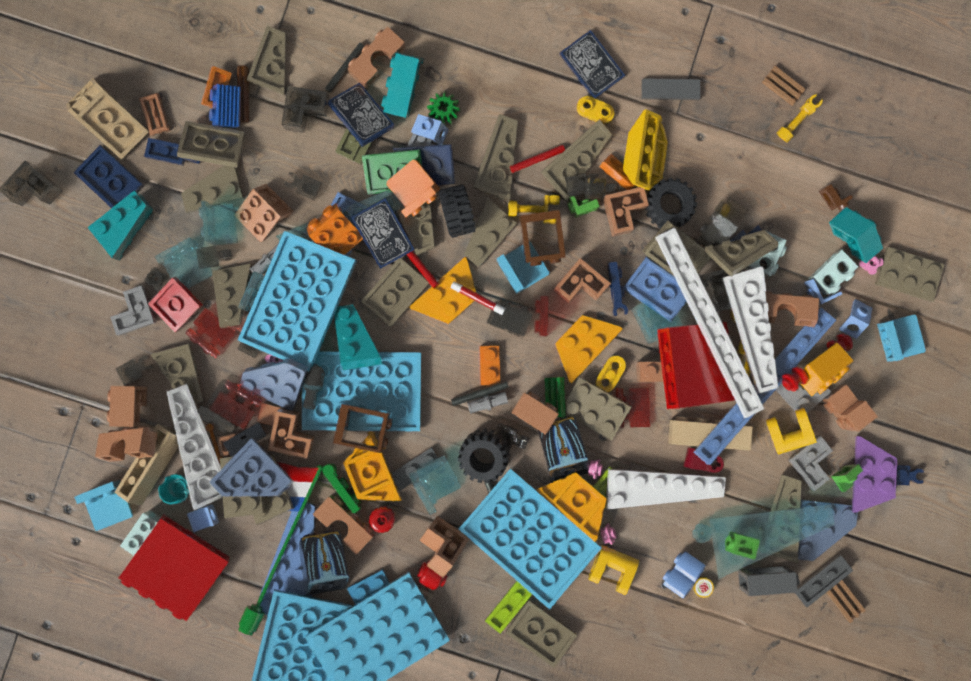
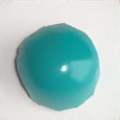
[158,473,190,504]

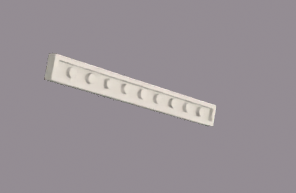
[655,228,764,418]

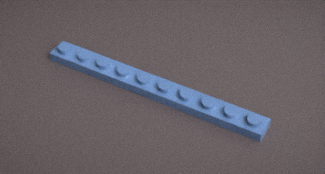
[694,307,836,465]

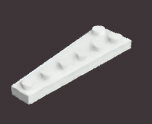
[723,266,778,393]
[167,384,223,510]
[605,469,726,509]

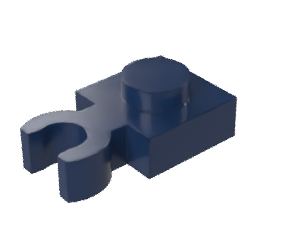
[896,465,924,486]

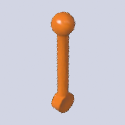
[206,424,223,464]

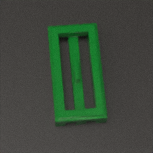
[545,377,565,417]

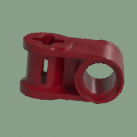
[683,447,724,473]

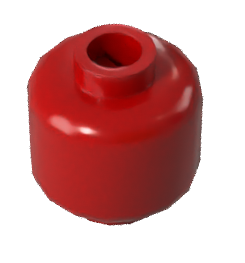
[369,506,396,533]
[417,560,448,590]

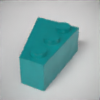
[382,53,424,118]
[87,191,153,261]
[334,304,382,370]

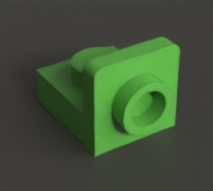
[567,196,600,218]
[831,464,863,492]
[725,531,760,560]

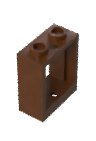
[519,210,566,266]
[333,404,393,453]

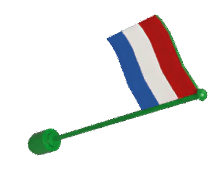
[238,462,324,636]

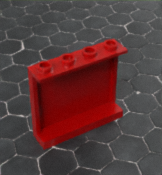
[657,322,736,409]
[118,514,230,621]

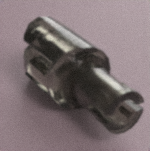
[303,364,325,409]

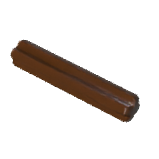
[237,65,249,124]

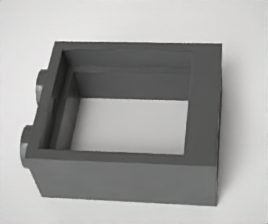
[738,565,800,596]

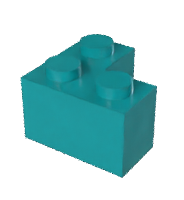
[829,207,883,263]

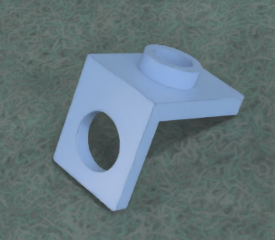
[411,114,449,145]
[804,279,842,305]
[839,299,872,339]
[187,504,220,532]

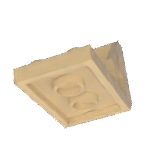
[66,77,149,159]

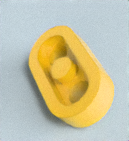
[576,96,614,124]
[595,356,626,392]

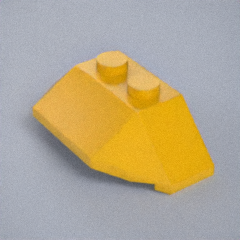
[623,109,668,190]

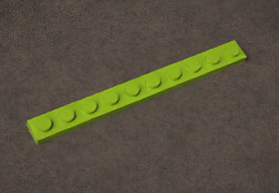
[485,466,612,634]

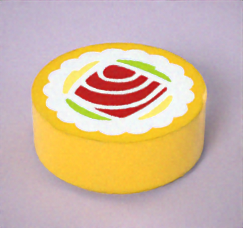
[693,577,714,598]

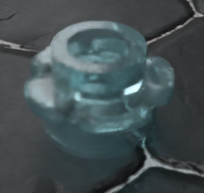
[692,523,712,543]

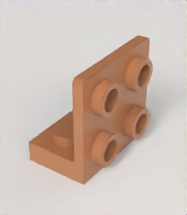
[235,184,293,242]

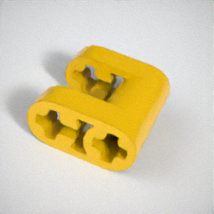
[766,408,817,455]
[588,545,639,595]

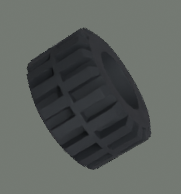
[645,178,697,229]
[439,184,476,238]
[458,428,510,483]

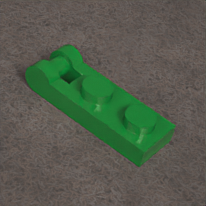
[323,463,362,514]

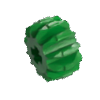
[427,91,460,125]

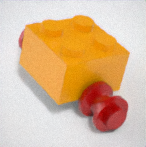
[782,333,854,396]

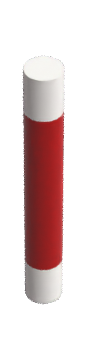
[451,281,506,315]

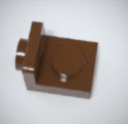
[819,184,853,211]

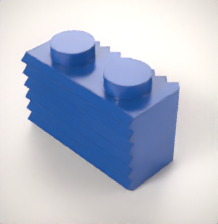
[209,84,241,128]

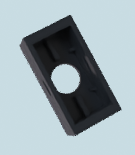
[223,422,267,457]

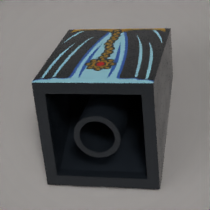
[537,417,589,483]
[299,530,349,596]

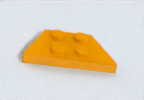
[410,257,476,324]
[555,315,623,383]
[343,431,402,501]
[536,473,607,542]

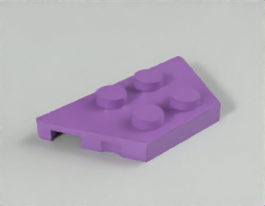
[852,436,897,513]

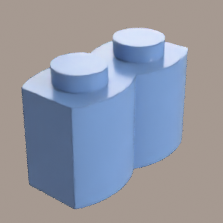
[663,551,706,599]

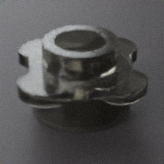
[144,267,168,290]

